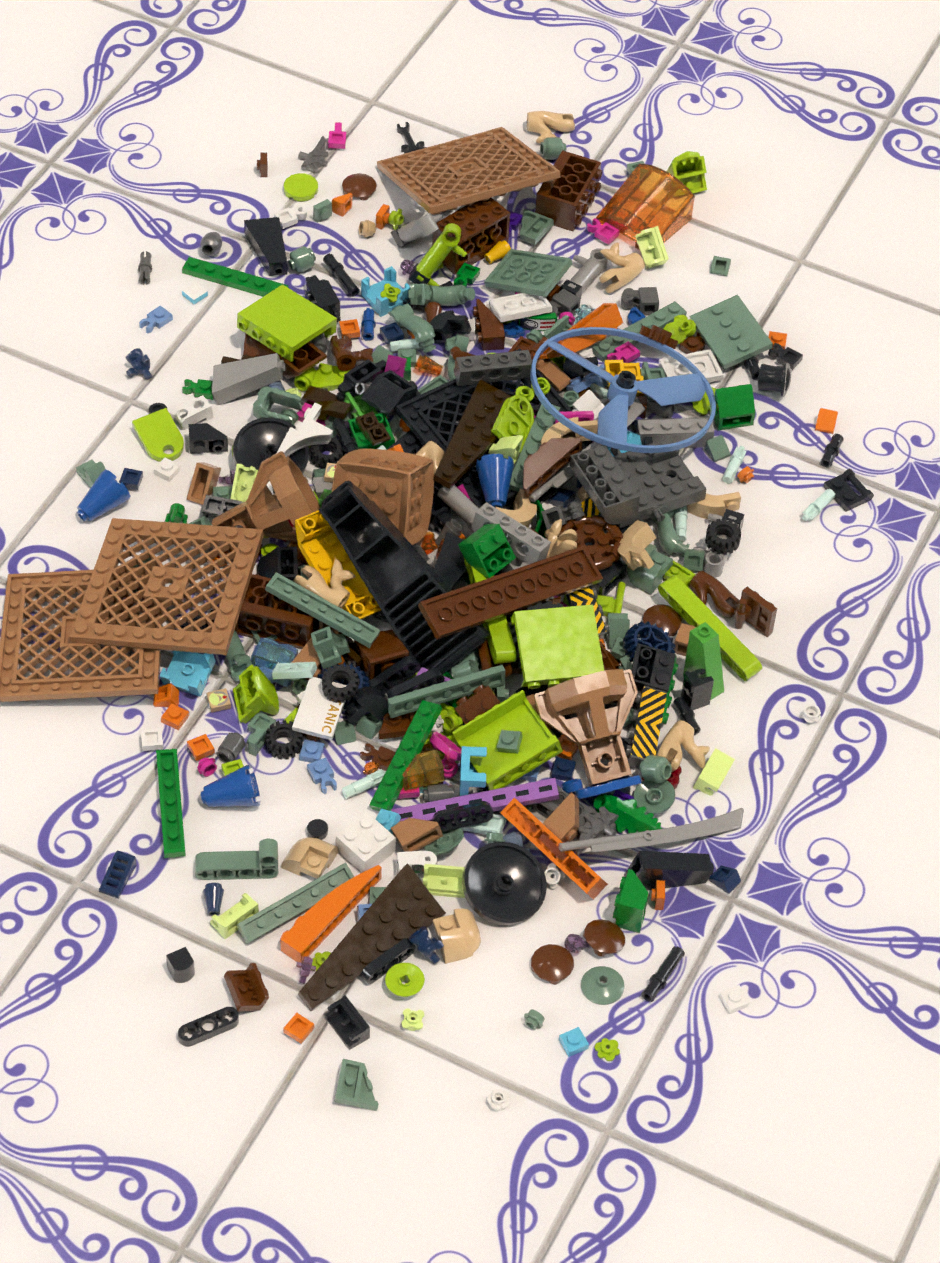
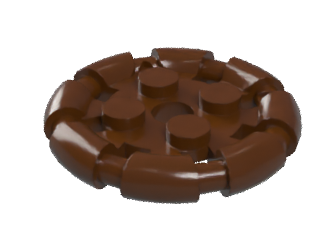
[558,515,623,571]

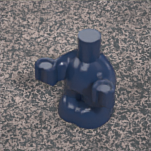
[125,348,152,380]
[409,926,444,964]

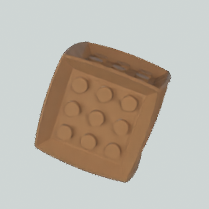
[332,449,434,545]

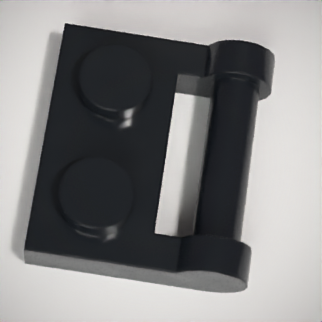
[824,469,874,512]

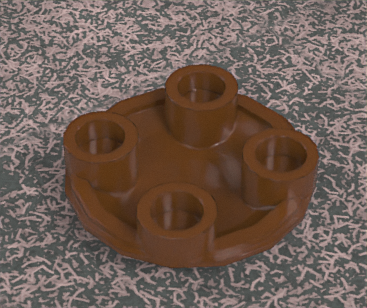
[342,173,377,201]
[642,604,682,636]
[583,919,625,956]
[531,944,574,985]

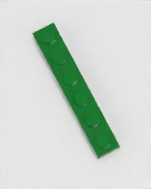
[182,257,289,297]
[369,700,442,811]
[156,749,186,858]

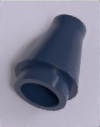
[203,882,224,916]

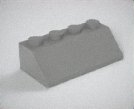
[634,417,714,448]

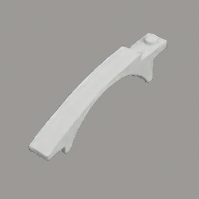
[267,403,333,495]

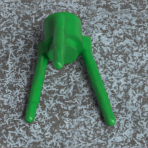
[164,503,188,524]

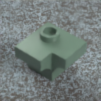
[311,626,350,669]

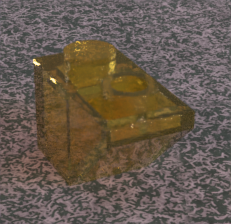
[402,749,445,791]

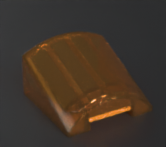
[595,163,695,250]

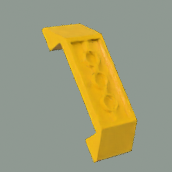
[295,510,382,619]

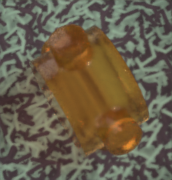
[362,762,380,775]

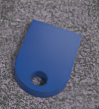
[575,775,641,799]

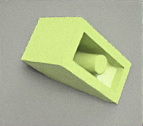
[488,435,523,465]

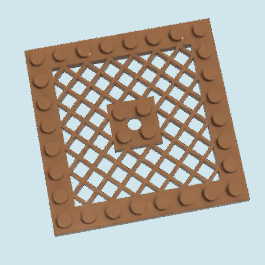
[377,127,561,215]
[70,518,264,655]
[0,567,165,702]

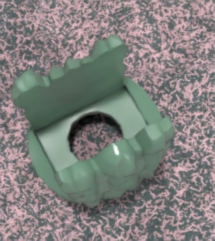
[253,387,302,426]

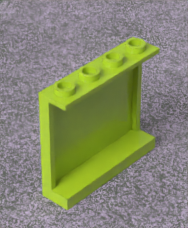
[237,284,337,362]
[511,605,604,689]
[452,690,563,790]

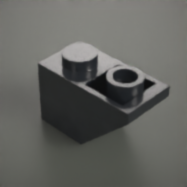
[188,423,228,454]

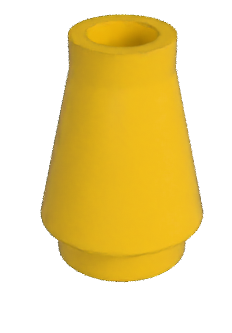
[484,240,511,264]

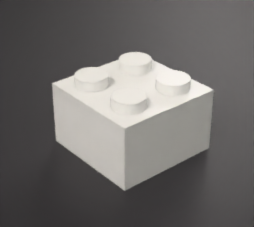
[336,812,396,873]

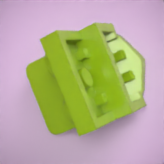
[665,151,707,197]
[233,664,279,724]

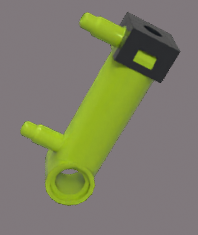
[408,223,467,286]

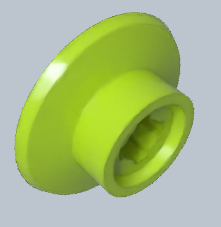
[385,963,425,997]

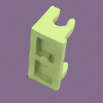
[635,226,669,269]
[231,464,258,502]
[693,748,735,796]
[423,864,465,898]
[210,893,259,939]

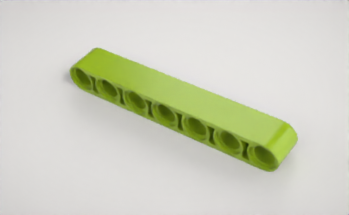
[464,558,516,664]
[658,575,762,681]

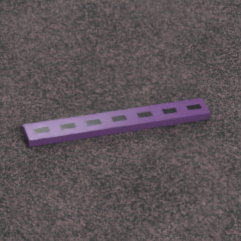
[391,778,559,822]

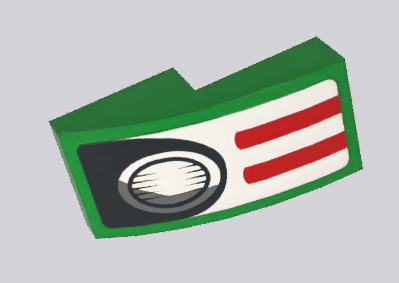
[517,313,557,331]

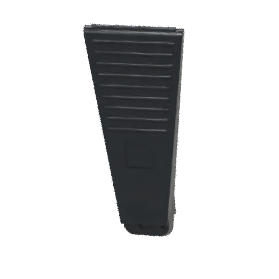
[319,481,489,674]

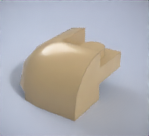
[281,837,338,879]
[433,908,481,964]

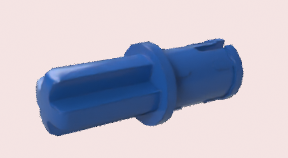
[361,308,376,341]

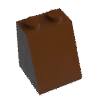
[354,629,409,683]

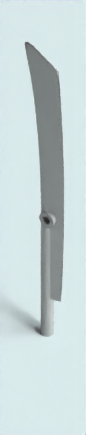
[529,397,645,502]
[559,808,744,852]

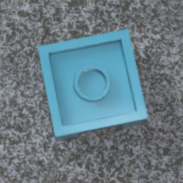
[361,266,410,317]
[160,651,216,697]
[460,746,487,796]

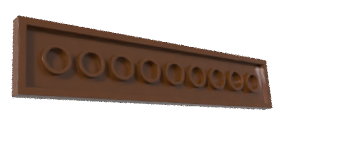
[418,546,603,640]

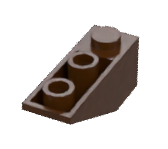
[473,299,505,351]

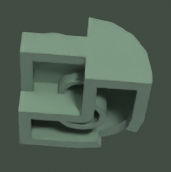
[627,544,673,594]

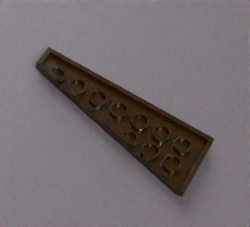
[433,380,523,489]
[298,863,446,1011]

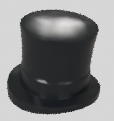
[758,362,791,397]

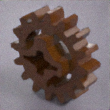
[639,325,679,349]

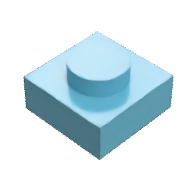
[375,809,401,835]
[559,1027,589,1057]

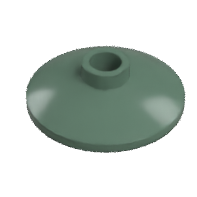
[634,780,675,814]
[424,828,464,855]
[581,966,624,1005]

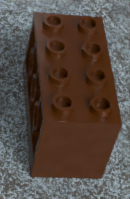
[535,150,603,232]
[432,197,510,275]
[235,574,319,649]

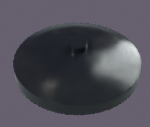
[233,417,309,488]
[462,842,547,926]

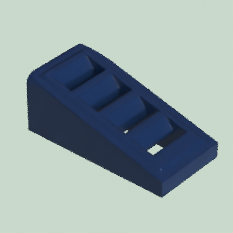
[99,850,137,899]

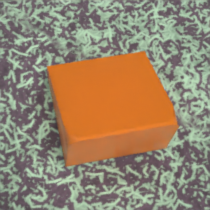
[332,193,353,217]
[815,408,838,434]
[153,683,179,707]

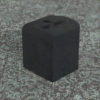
[166,946,195,983]

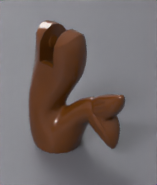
[330,335,373,371]
[689,571,739,618]

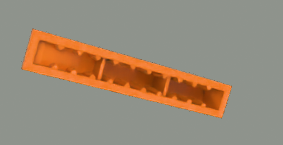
[533,303,623,359]
[500,797,608,900]
[280,865,382,964]

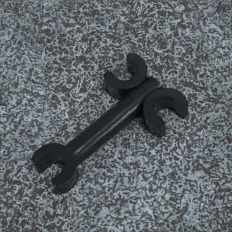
[397,122,427,154]

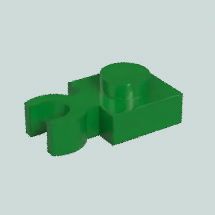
[453,262,480,288]
[182,379,214,400]

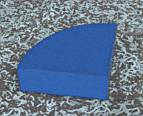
[628,306,646,326]
[503,321,525,338]

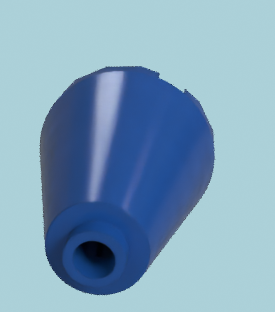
[476,454,514,508]
[77,469,131,521]
[201,765,260,807]

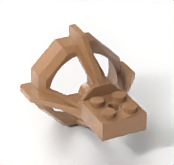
[212,451,321,553]
[534,669,638,787]

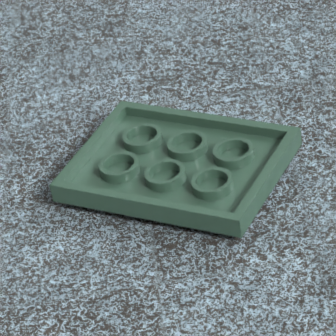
[484,249,572,297]
[690,294,773,370]

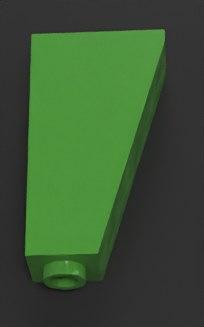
[683,622,724,700]

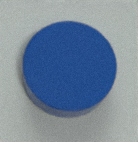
[561,778,583,793]

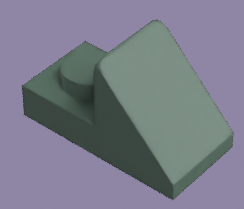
[76,459,105,488]
[607,613,630,649]

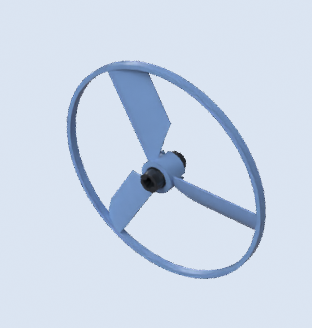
[530,327,716,453]

